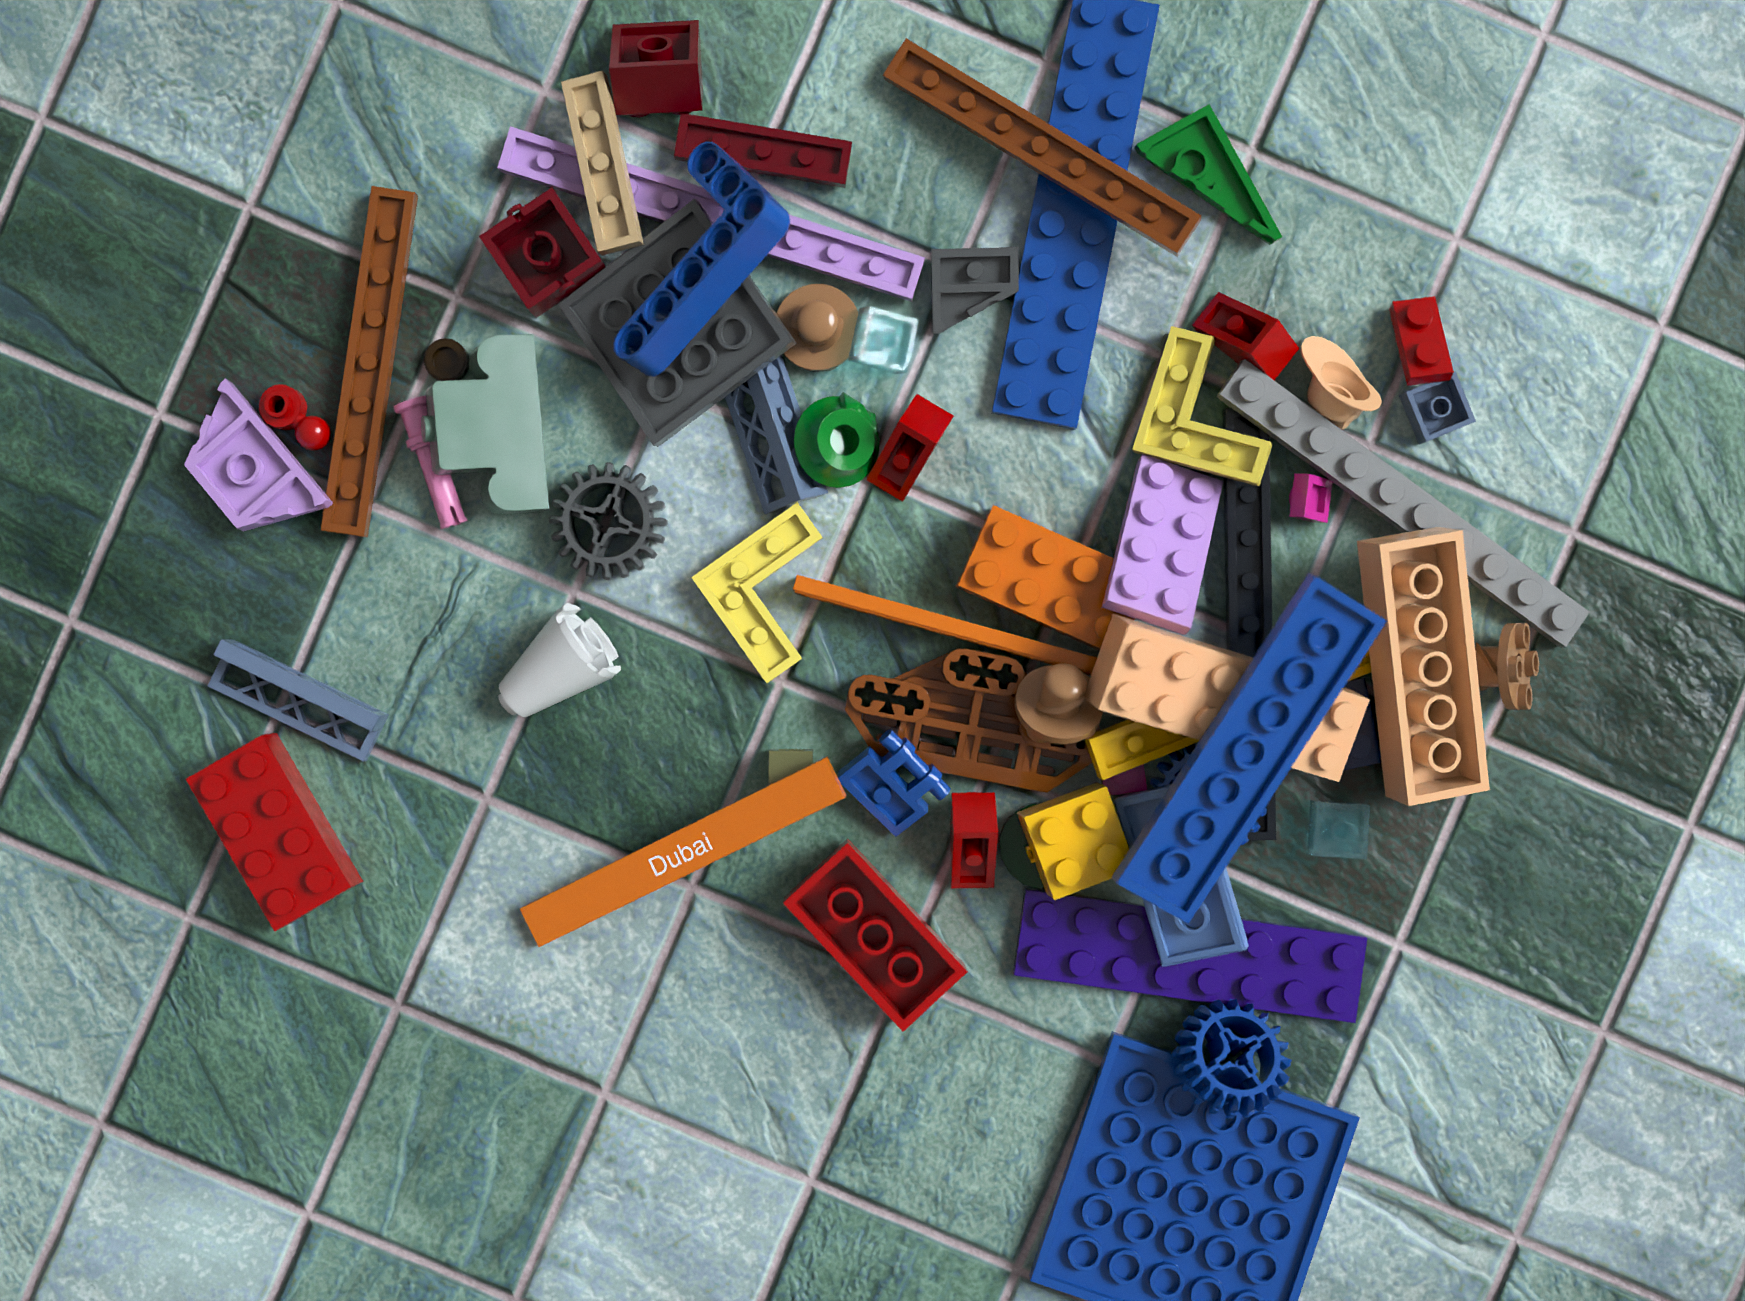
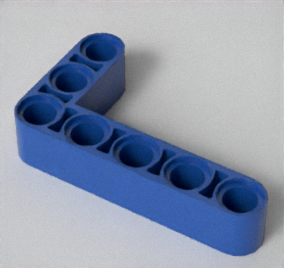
[613,142,790,376]

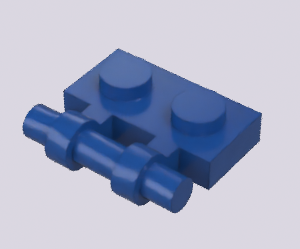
[837,729,951,837]

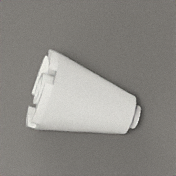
[498,603,621,717]

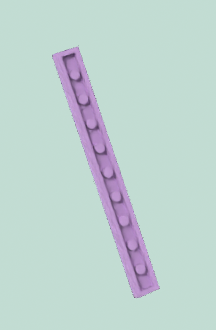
[497,126,925,302]

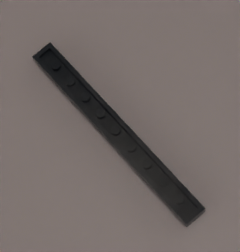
[1222,408,1276,841]

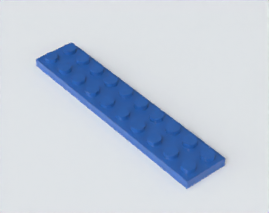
[991,0,1160,430]

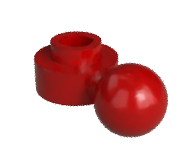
[259,384,331,451]

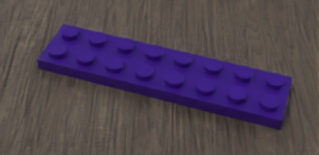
[1013,888,1368,1023]

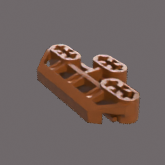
[845,649,1101,793]

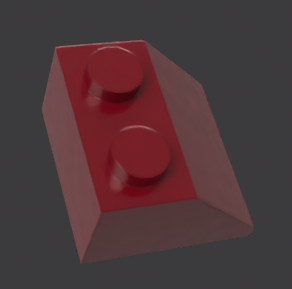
[609,20,703,117]

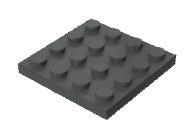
[558,199,796,447]

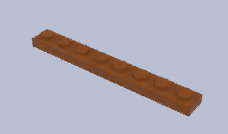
[883,38,1202,257]
[321,186,418,538]

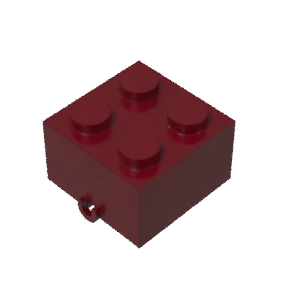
[479,187,605,318]

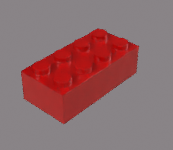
[186,733,363,932]
[783,838,968,1032]

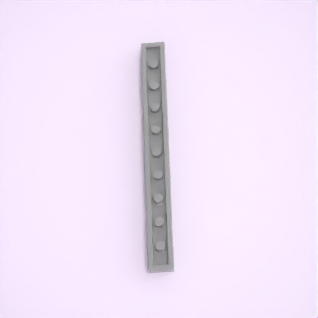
[1216,359,1590,647]

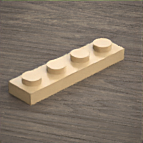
[561,71,644,255]

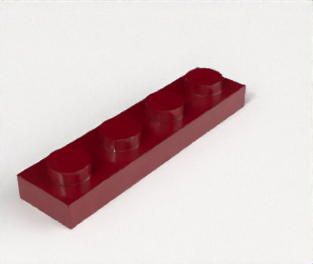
[674,113,852,188]

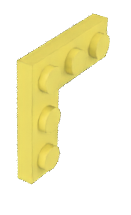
[1132,326,1272,486]
[691,502,823,683]

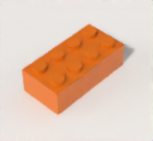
[955,505,1135,651]

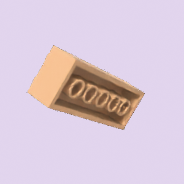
[1357,527,1490,806]
[1083,614,1370,782]

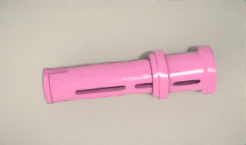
[393,395,468,529]

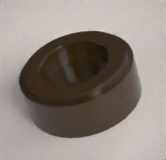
[424,338,470,381]

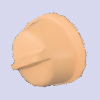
[1301,336,1382,430]

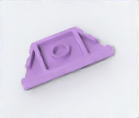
[184,379,333,532]

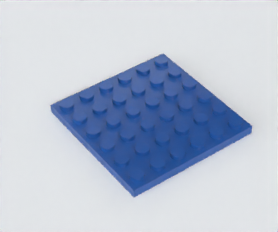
[1029,1031,1360,1301]

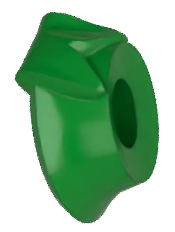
[794,392,880,488]

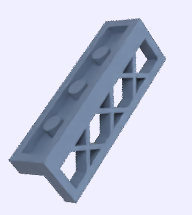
[725,355,828,514]
[208,639,389,762]

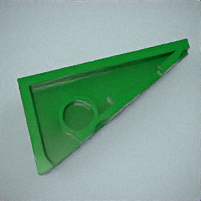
[1134,104,1282,245]

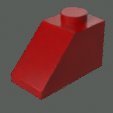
[1192,292,1300,380]
[866,394,954,502]
[950,792,998,888]

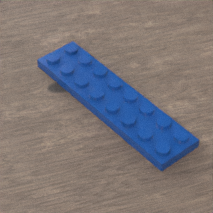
[1112,573,1387,924]

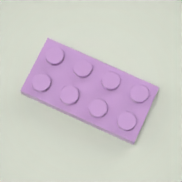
[1102,454,1223,635]

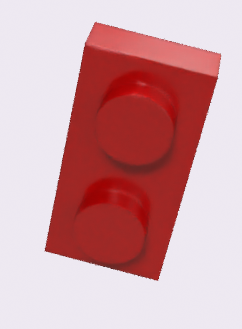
[1389,296,1454,386]

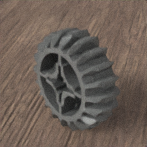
[549,462,668,580]

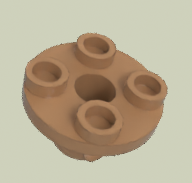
[776,284,861,371]
[1475,623,1539,710]
[1015,663,1103,744]

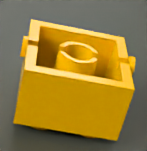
[1017,782,1129,900]

